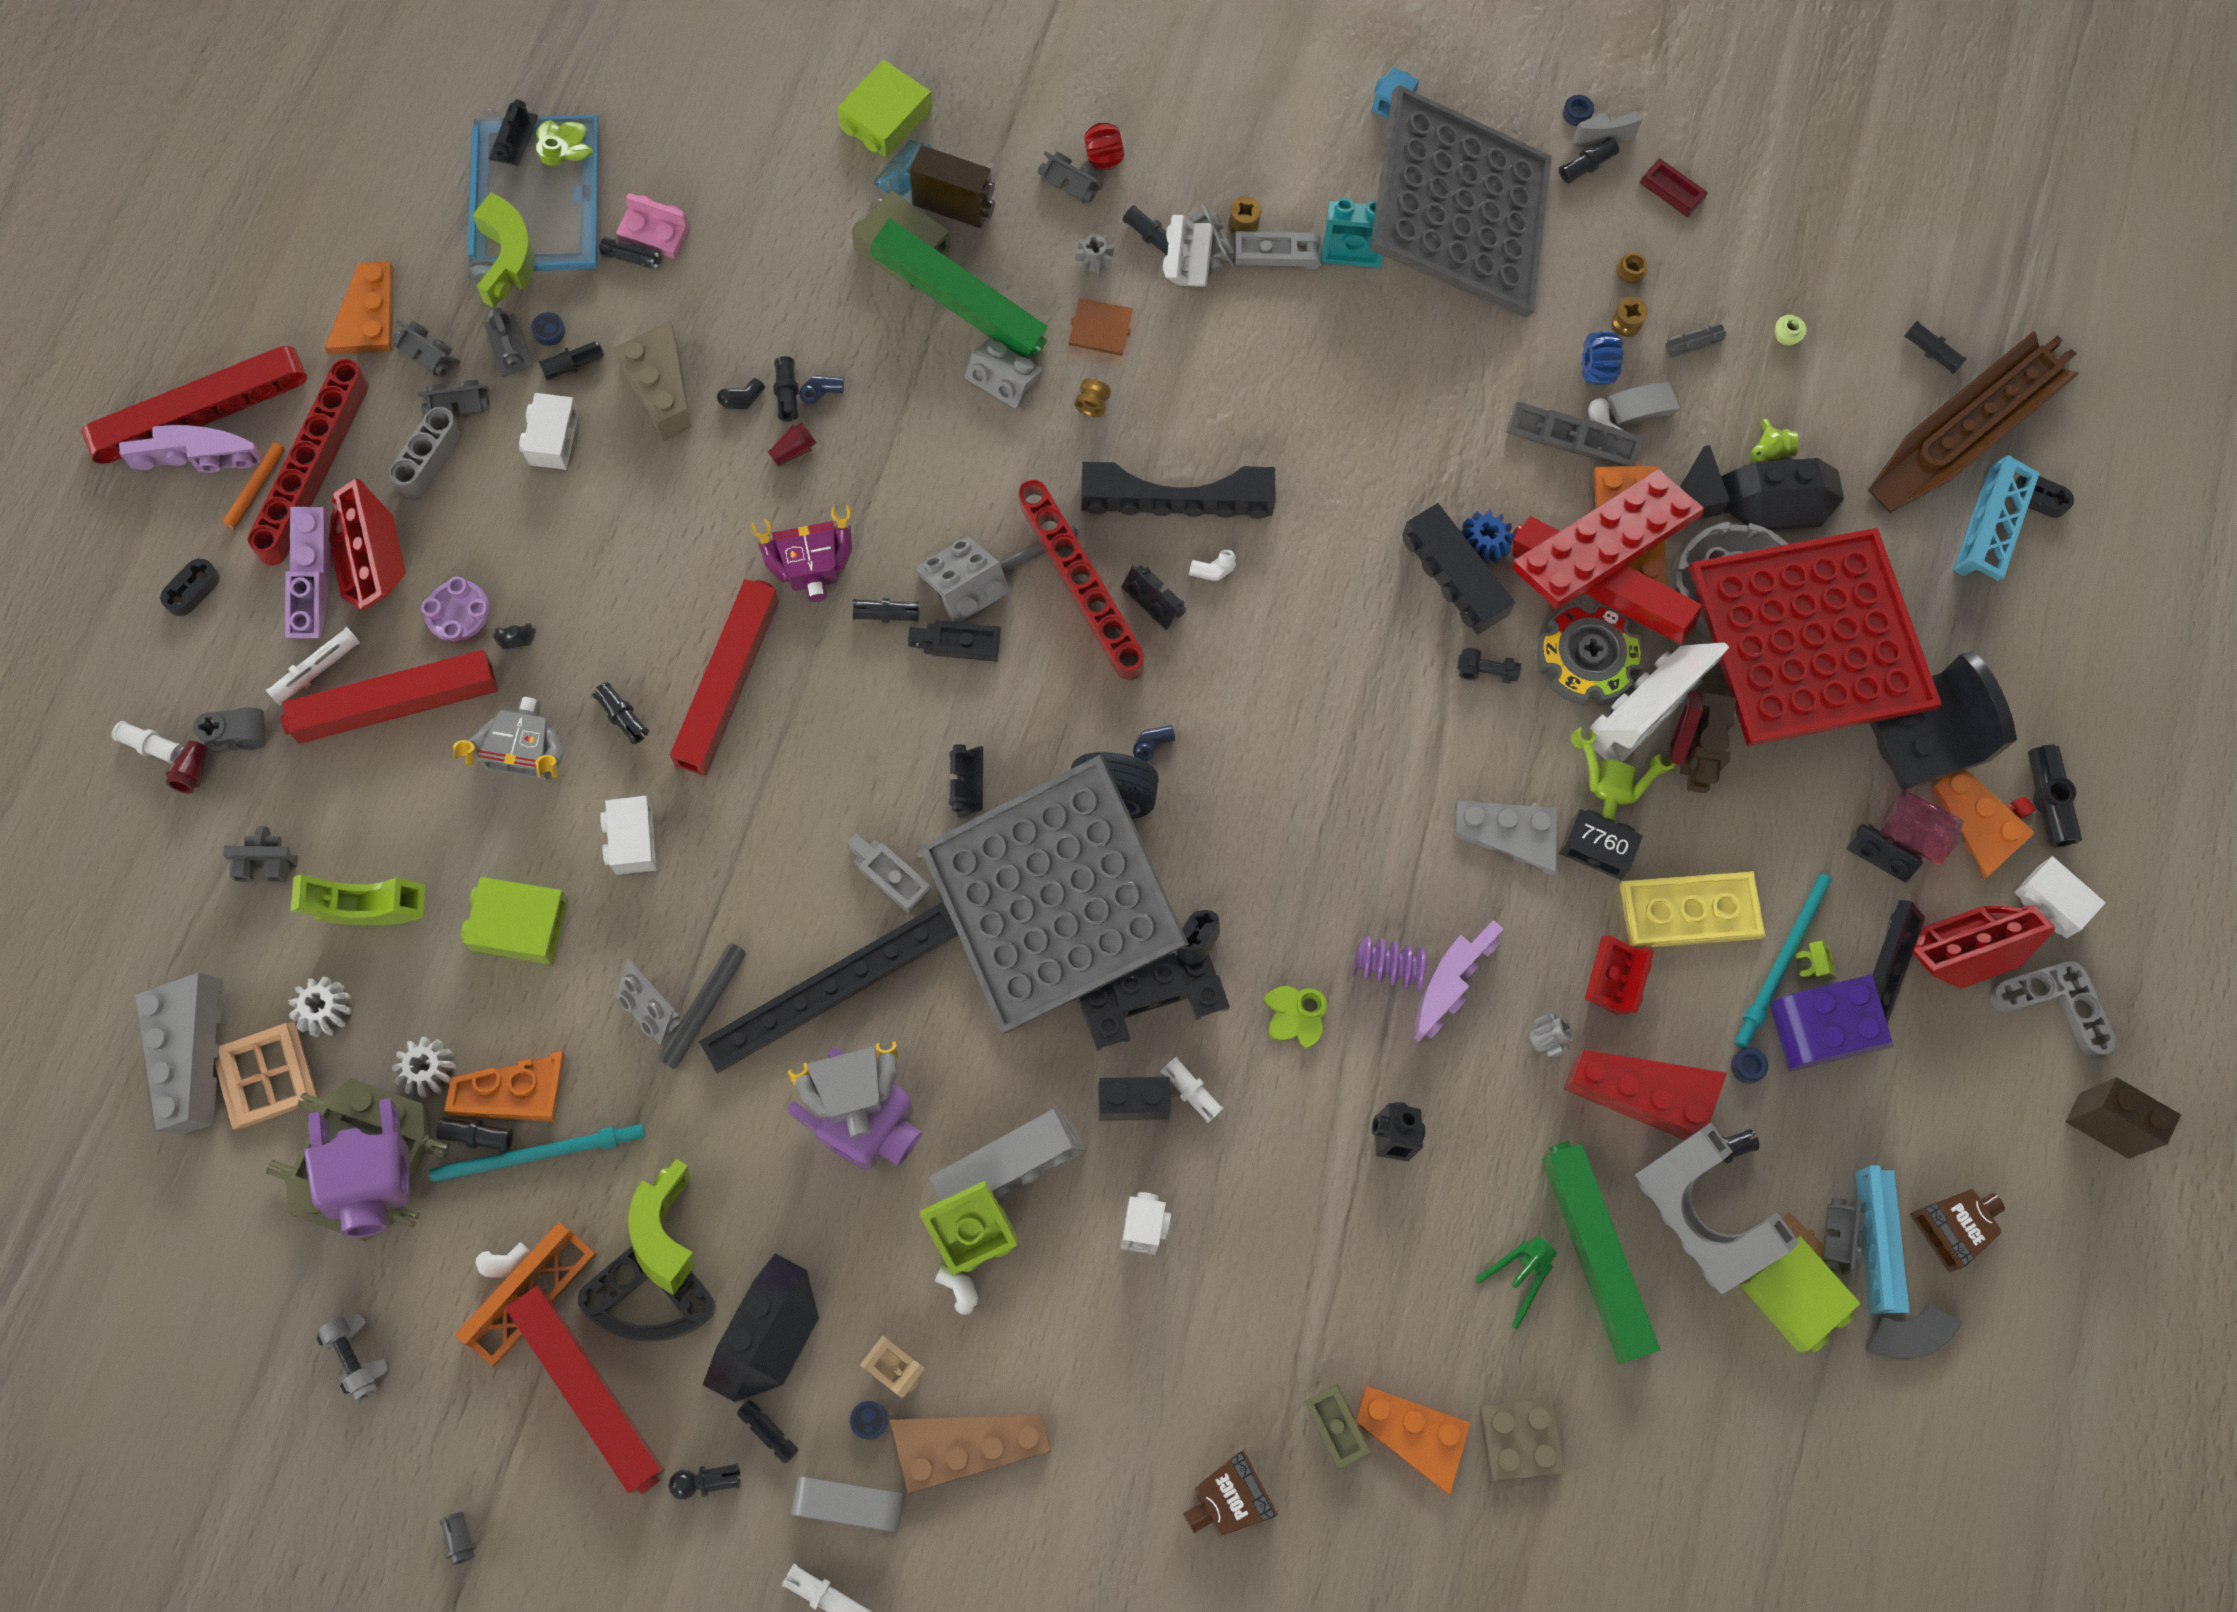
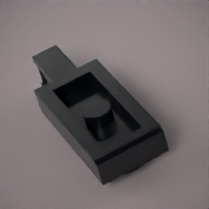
[908,620,1001,662]

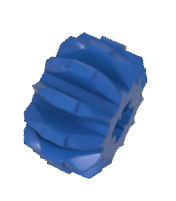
[1581,331,1624,385]
[1461,509,1514,564]

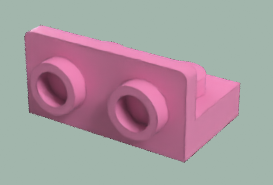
[616,193,690,259]

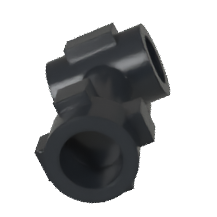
[1457,648,1521,684]

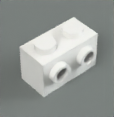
[519,393,579,470]
[600,796,657,875]
[2014,856,2106,939]
[1120,1192,1171,1255]

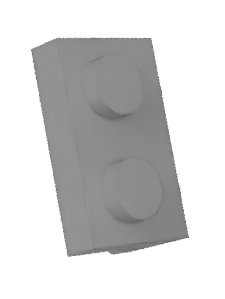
[965,339,1043,408]

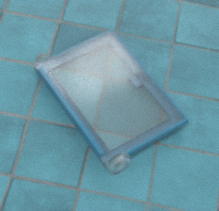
[468,110,599,284]

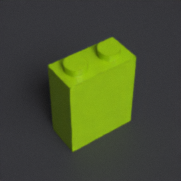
[837,59,932,158]
[461,877,568,965]
[1739,1236,1861,1353]

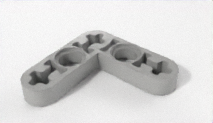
[1989,961,2116,1058]

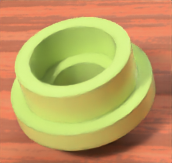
[1774,315,1806,346]

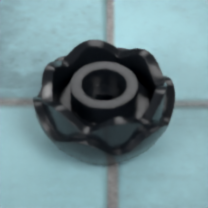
[493,623,536,649]

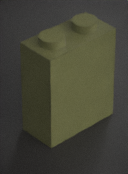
[852,190,950,290]

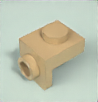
[860,1336,925,1398]

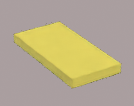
[1619,871,1766,948]

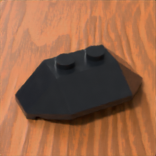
[1721,458,1844,530]
[703,1253,820,1402]

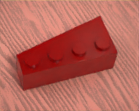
[1563,1050,1727,1140]

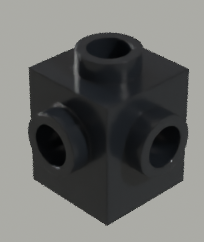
[1371,1102,1425,1161]

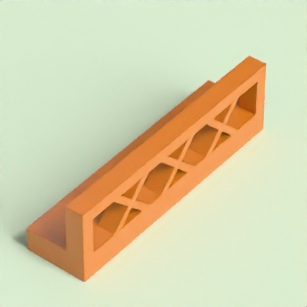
[455,1222,597,1367]

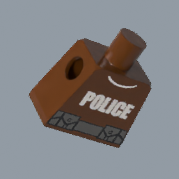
[1910,1189,2005,1272]
[1183,1450,1278,1536]

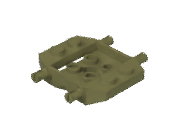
[266,1078,450,1242]

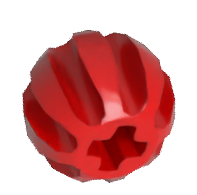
[1084,123,1125,170]

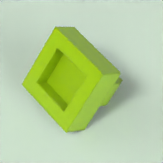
[1796,940,1837,981]

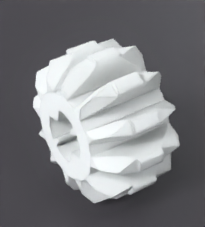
[288,977,352,1037]
[392,1037,456,1098]

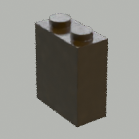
[909,145,995,229]
[2066,1077,2181,1159]

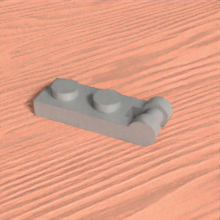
[1234,231,1321,270]

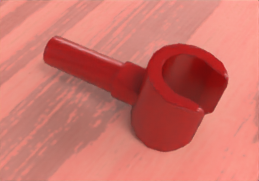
[2006,797,2036,819]

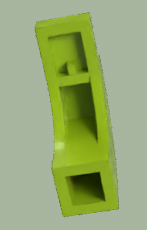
[472,192,535,308]
[290,874,426,925]
[628,1159,695,1295]

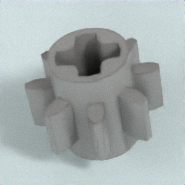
[1075,233,1114,274]
[1530,1013,1574,1058]

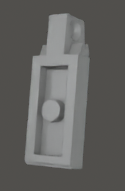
[847,833,932,914]

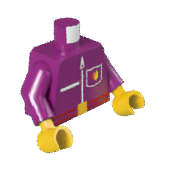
[750,504,852,602]

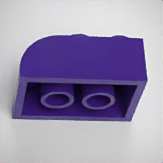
[1770,974,1894,1072]

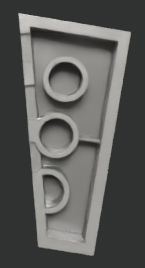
[135,973,223,1135]
[929,1109,1086,1201]

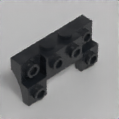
[1078,953,1230,1051]

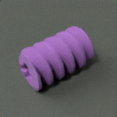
[1352,935,1427,992]

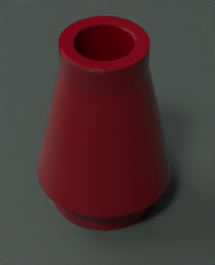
[767,422,817,467]
[166,741,208,794]

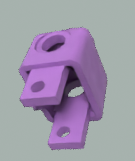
[787,1046,922,1170]
[304,1098,410,1237]

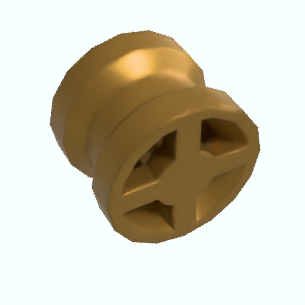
[1229,197,1261,233]
[1611,297,1648,337]
[1074,378,1111,417]

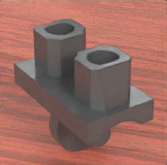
[223,826,298,883]

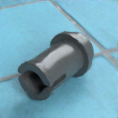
[439,1512,477,1565]

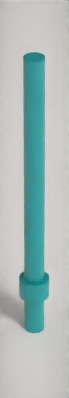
[1734,874,1832,1049]
[429,1124,646,1183]

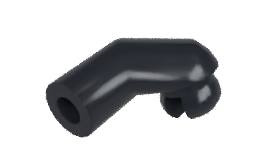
[717,378,765,410]

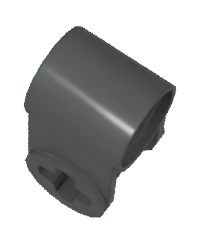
[193,707,265,752]

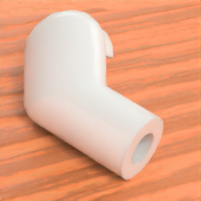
[1588,398,1623,430]
[1189,550,1236,581]
[475,1242,531,1278]
[935,1265,978,1315]

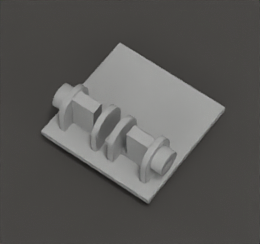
[616,960,681,1045]

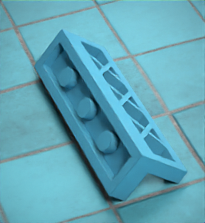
[1953,455,2039,581]
[1855,1165,1910,1314]

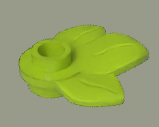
[536,120,593,166]
[1263,985,1328,1049]

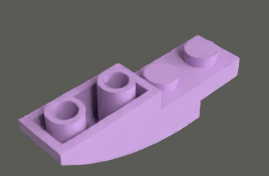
[119,425,263,473]
[285,507,332,639]
[1413,920,1503,1043]

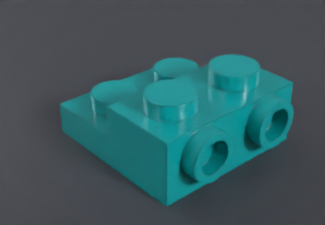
[1320,198,1384,268]

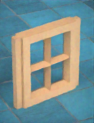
[214,1021,318,1130]

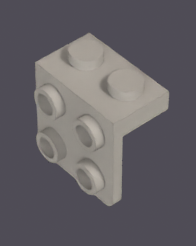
[916,538,1010,623]

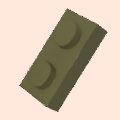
[1304,1384,1372,1469]

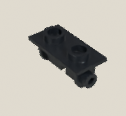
[489,99,538,166]
[1121,565,1187,630]
[949,744,983,817]
[1846,823,1924,883]

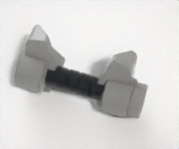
[317,1314,390,1401]

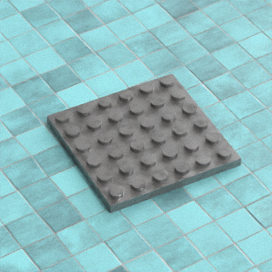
[1370,85,1552,317]
[920,755,1189,1034]

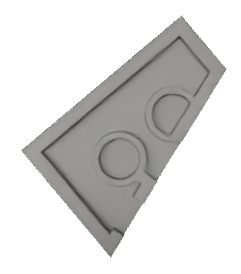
[1454,800,1557,876]

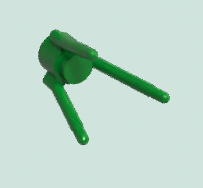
[1476,1236,1557,1328]

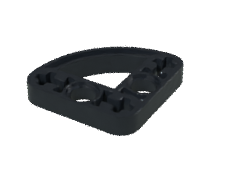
[578,1246,716,1342]

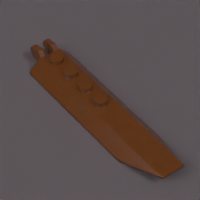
[1868,331,2079,513]

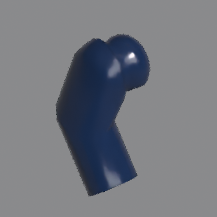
[799,375,844,404]
[1133,725,1175,761]

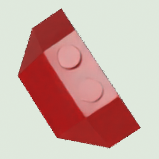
[328,478,406,611]
[1913,906,2055,989]

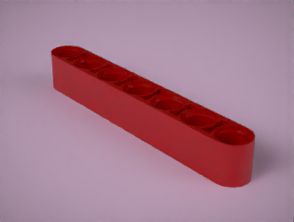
[81,346,307,464]
[247,359,368,566]
[1018,479,1144,680]

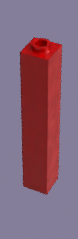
[1512,516,1702,645]
[670,579,779,776]
[280,649,498,744]
[505,1285,665,1495]

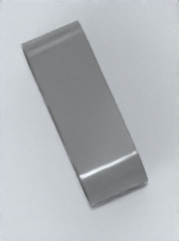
[389,407,461,499]
[791,1476,904,1532]

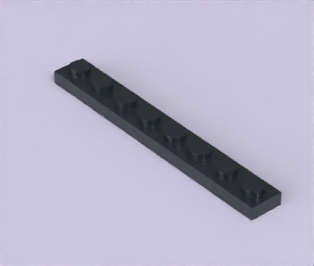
[699,903,958,1074]

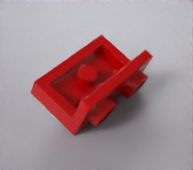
[1585,935,1654,1015]

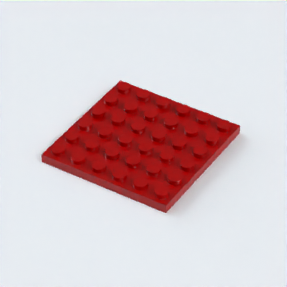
[1688,528,1942,747]

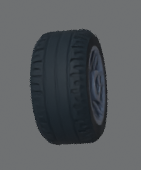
[1070,752,1159,819]

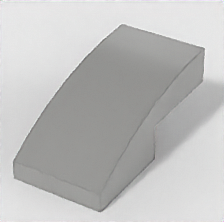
[1572,110,1643,147]
[1607,382,1680,426]

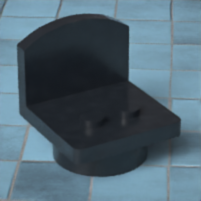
[1869,650,2017,790]

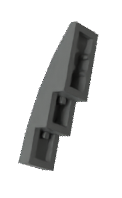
[1506,402,1644,466]

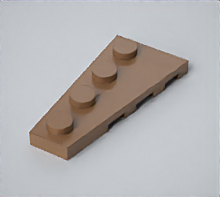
[890,1414,1051,1494]

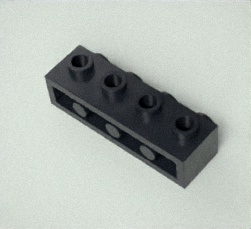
[1402,503,1515,635]

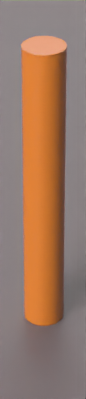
[222,442,285,529]

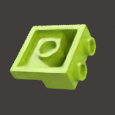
[920,1180,1018,1276]

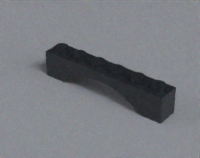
[1081,462,1276,519]

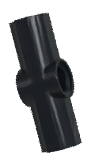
[2027,744,2082,848]

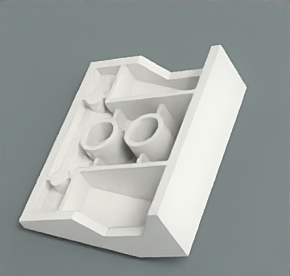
[1589,643,1729,762]

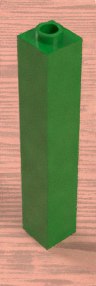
[869,218,1048,359]
[1541,1141,1661,1364]

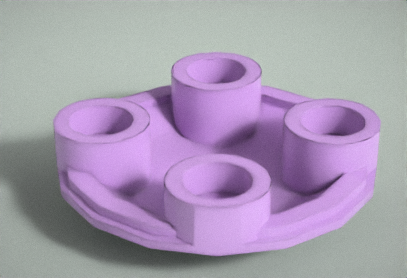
[421,576,490,642]

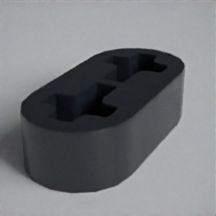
[2015,475,2074,518]
[160,558,219,616]
[1176,910,1220,964]

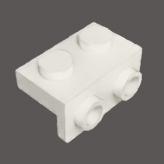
[1163,215,1213,287]

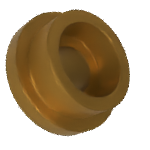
[1617,253,1648,283]

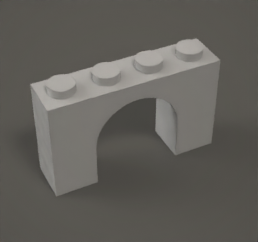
[1635,1123,1799,1295]

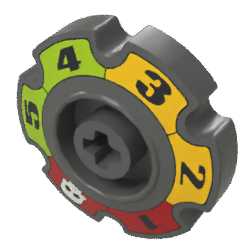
[1536,603,1644,705]

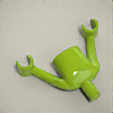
[1571,727,1675,823]

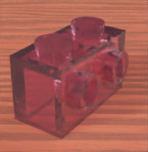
[1879,789,1964,865]

